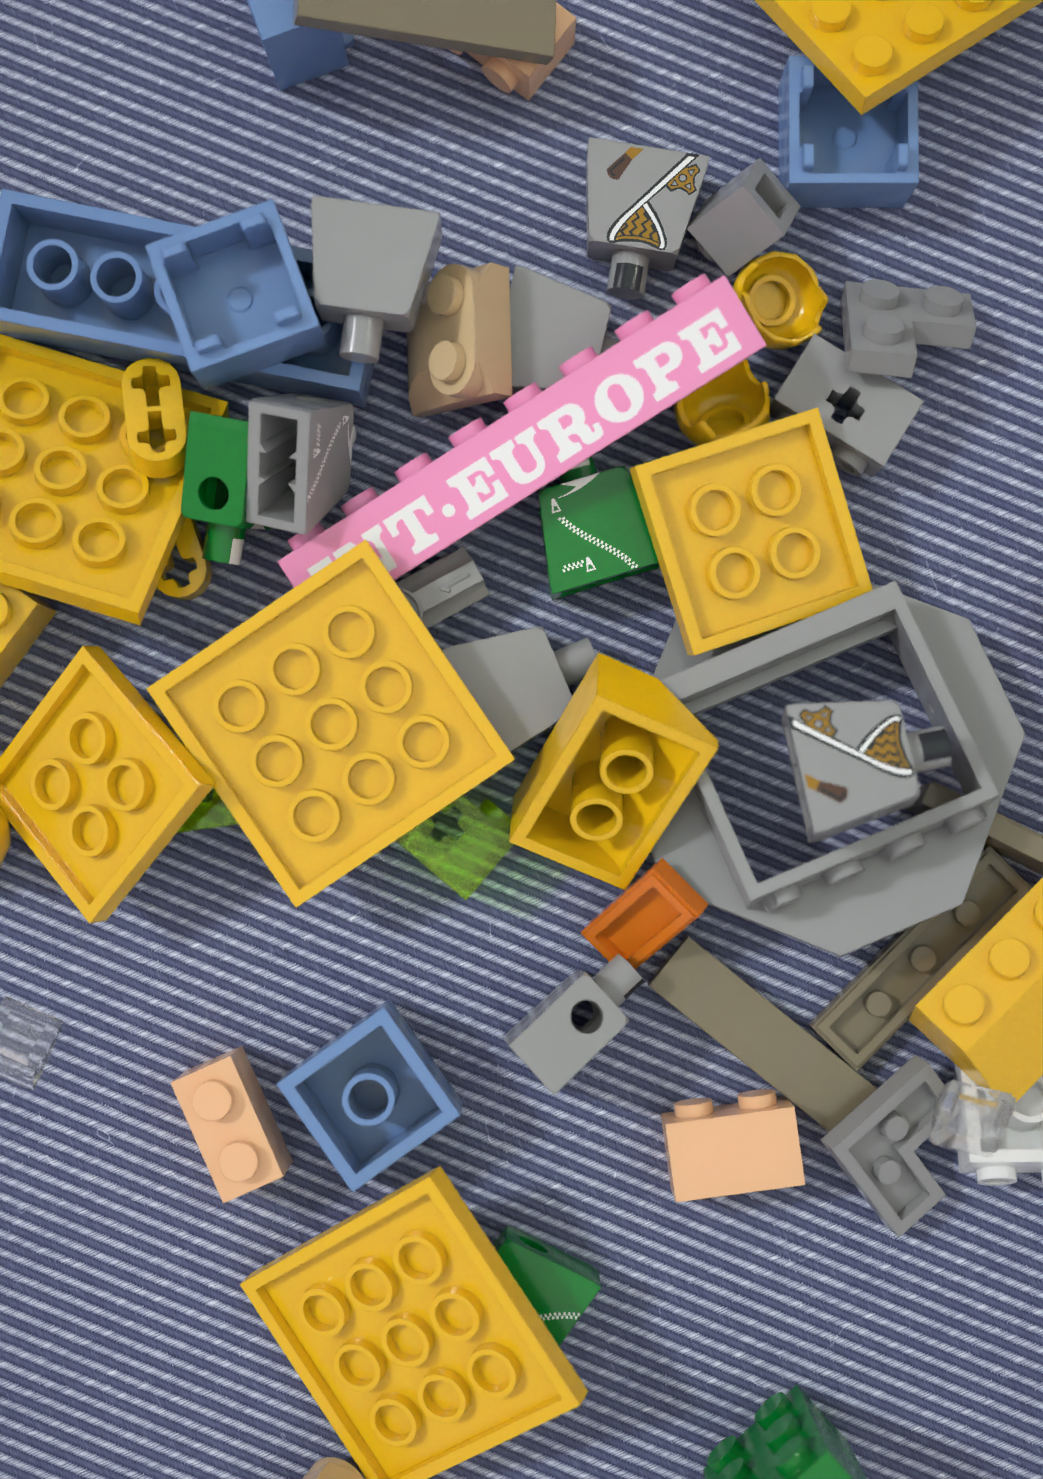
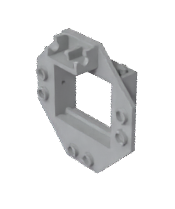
[651,580,1025,958]

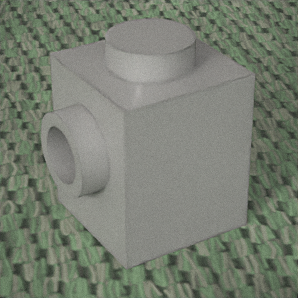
[687,158,801,277]

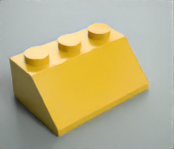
[509,652,719,890]
[909,878,1043,1112]

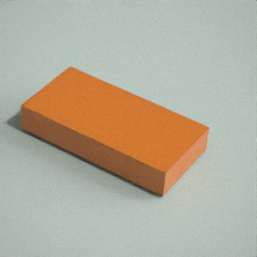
[580,858,709,969]

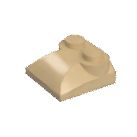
[407,262,513,418]

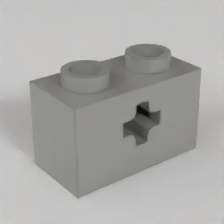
[770,334,924,477]

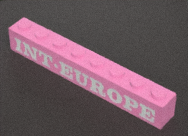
[277,273,766,588]

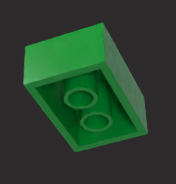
[703,1385,867,1479]

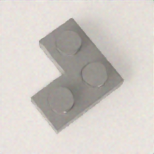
[841,279,976,378]
[821,1055,961,1238]

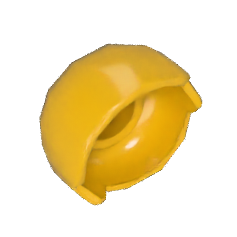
[733,251,828,350]
[674,359,771,446]

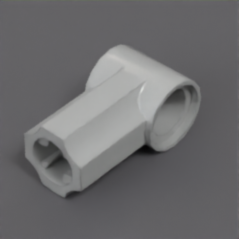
[396,547,490,629]

